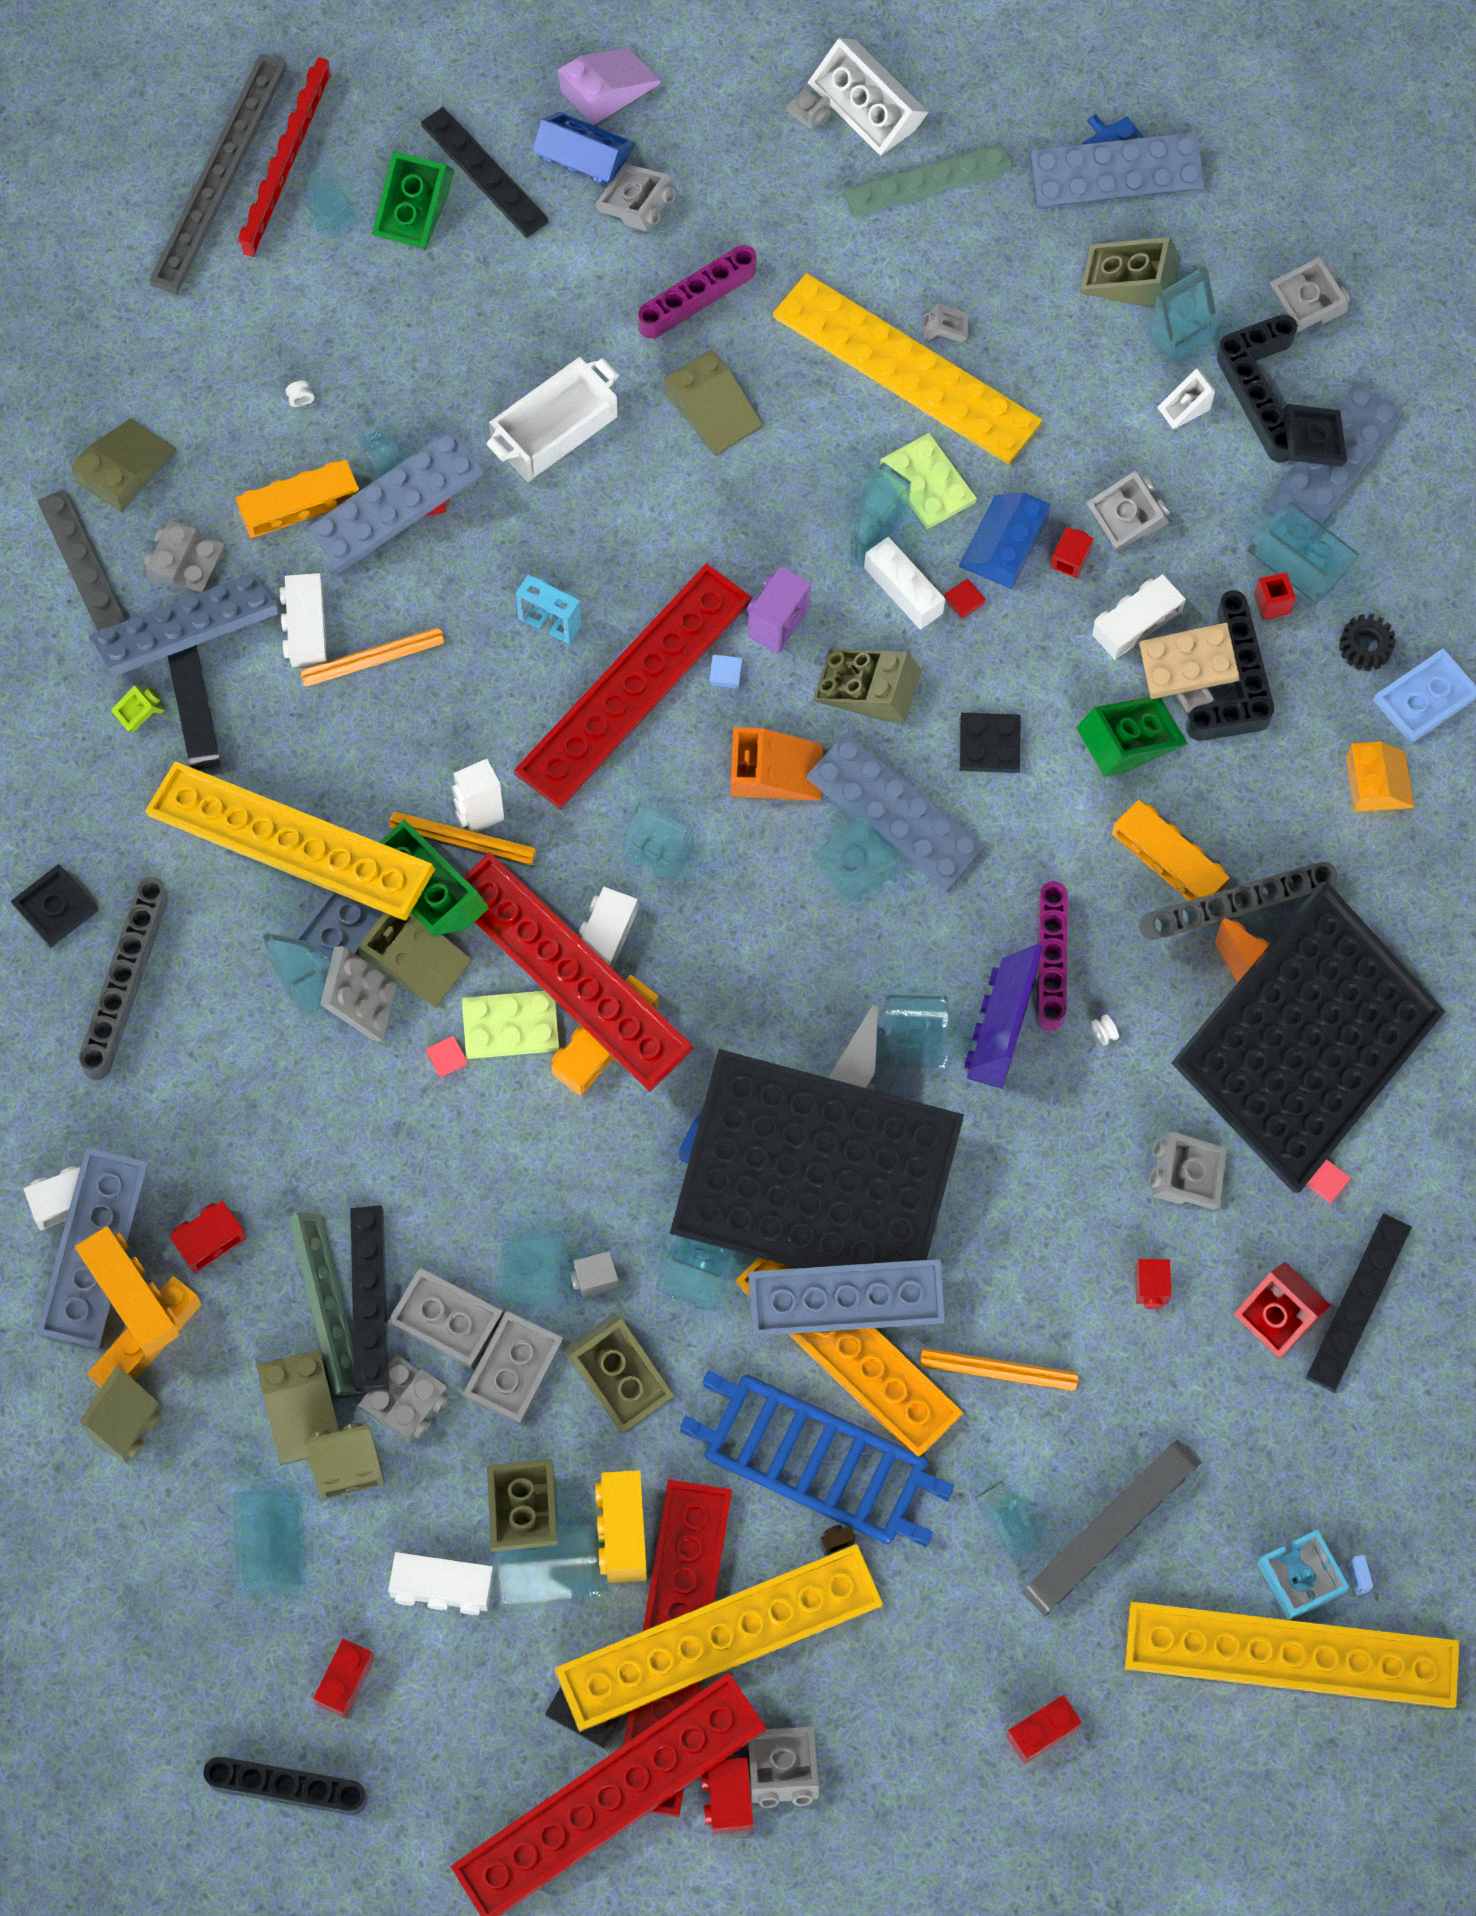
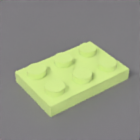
[880,433,977,530]
[462,991,559,1059]

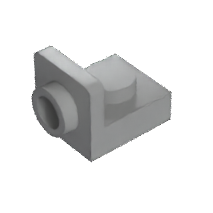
[786,88,831,130]
[922,303,968,343]

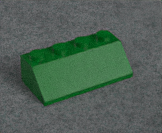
[379,819,489,936]

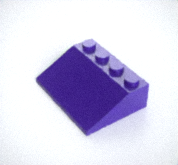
[964,944,1043,1089]

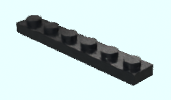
[421,107,548,238]
[350,1205,389,1392]
[1305,1213,1412,1393]

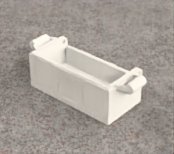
[486,357,619,482]

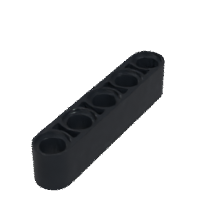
[168,645,221,770]
[203,1757,368,1815]

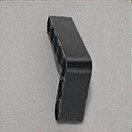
[1216,314,1297,463]
[1186,590,1274,741]

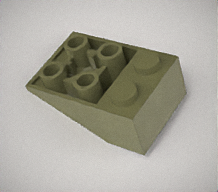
[813,649,922,722]
[358,912,472,1008]
[304,1423,384,1500]

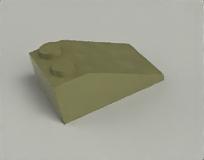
[1080,237,1181,306]
[665,349,762,456]
[71,419,176,512]
[562,1313,674,1433]
[256,1349,339,1465]
[79,1366,162,1464]
[487,1459,558,1552]

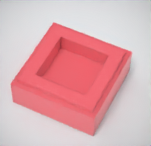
[425,1036,468,1078]
[1306,1159,1351,1204]

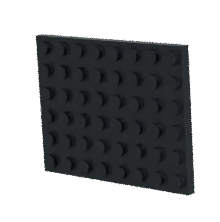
[1171,882,1445,1193]
[669,1049,964,1268]

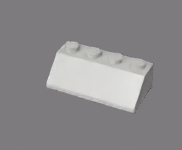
[808,38,929,156]

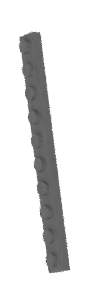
[150,54,287,294]

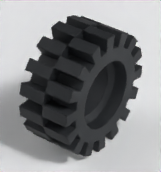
[1339,614,1396,671]

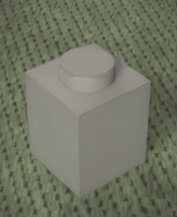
[569,1251,619,1298]

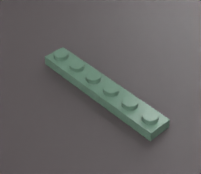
[844,143,1012,217]
[289,1213,365,1396]

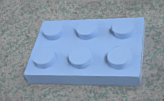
[1373,648,1476,744]

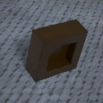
[819,1525,856,1556]

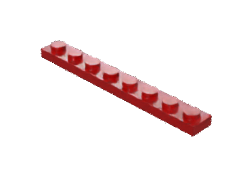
[238,57,331,257]

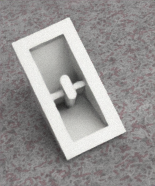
[1157,368,1215,429]

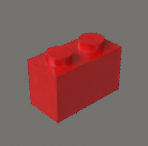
[169,1201,247,1274]
[313,1638,375,1719]
[1005,1694,1082,1764]
[701,1757,753,1833]

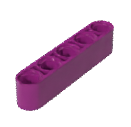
[638,245,757,338]
[1036,881,1068,1031]

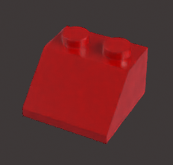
[1233,1262,1331,1359]

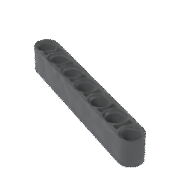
[1139,861,1337,940]
[79,877,168,1080]
[1022,1440,1201,1617]

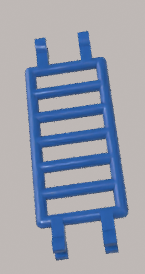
[680,1370,954,1548]

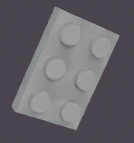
[320,946,397,1041]
[388,1267,503,1369]
[463,1311,564,1425]

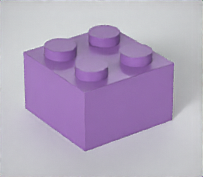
[746,566,811,654]

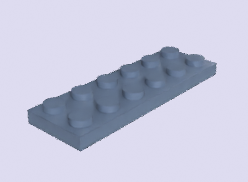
[1029,132,1204,208]
[1262,382,1404,541]
[308,427,485,574]
[88,573,278,677]
[806,733,985,892]
[36,1147,149,1349]
[748,1259,945,1336]

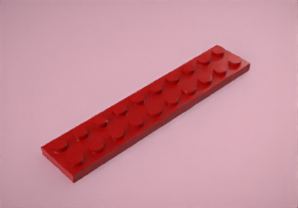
[514,563,752,810]
[463,852,695,1092]
[623,1479,732,1818]
[450,1672,767,1916]

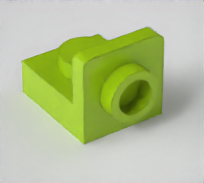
[111,685,166,733]

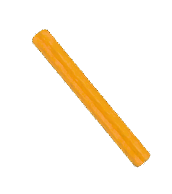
[301,627,444,686]
[389,812,536,865]
[920,1348,1078,1391]

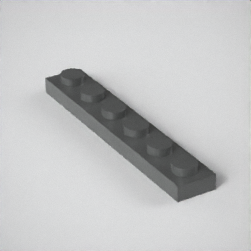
[37,489,126,631]

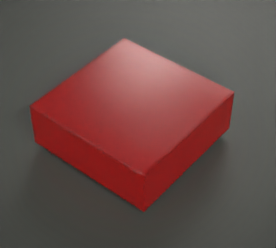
[944,578,986,619]

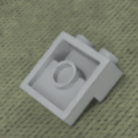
[595,163,676,231]
[1269,257,1350,332]
[1086,470,1170,552]
[144,520,226,594]
[1149,1131,1227,1210]
[358,1354,449,1444]
[748,1726,819,1808]

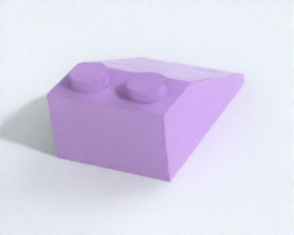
[557,47,661,126]

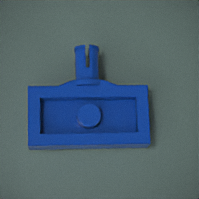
[1082,114,1143,145]

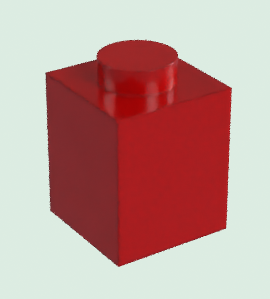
[1050,527,1094,579]
[1254,572,1296,620]
[1135,1259,1171,1309]

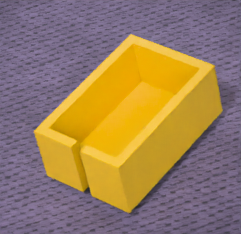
[595,1470,647,1583]

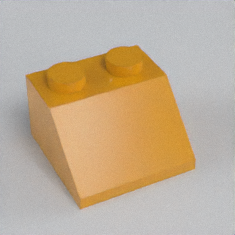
[1346,741,1414,812]

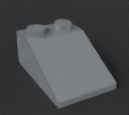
[828,1005,878,1090]

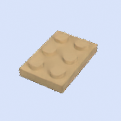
[1139,623,1239,699]

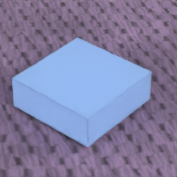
[709,655,742,689]
[1347,1555,1373,1595]

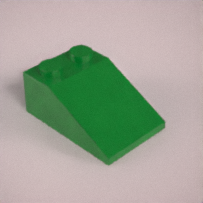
[372,151,454,249]
[1076,697,1188,777]

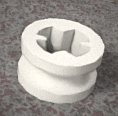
[286,381,314,407]
[1091,1014,1119,1046]

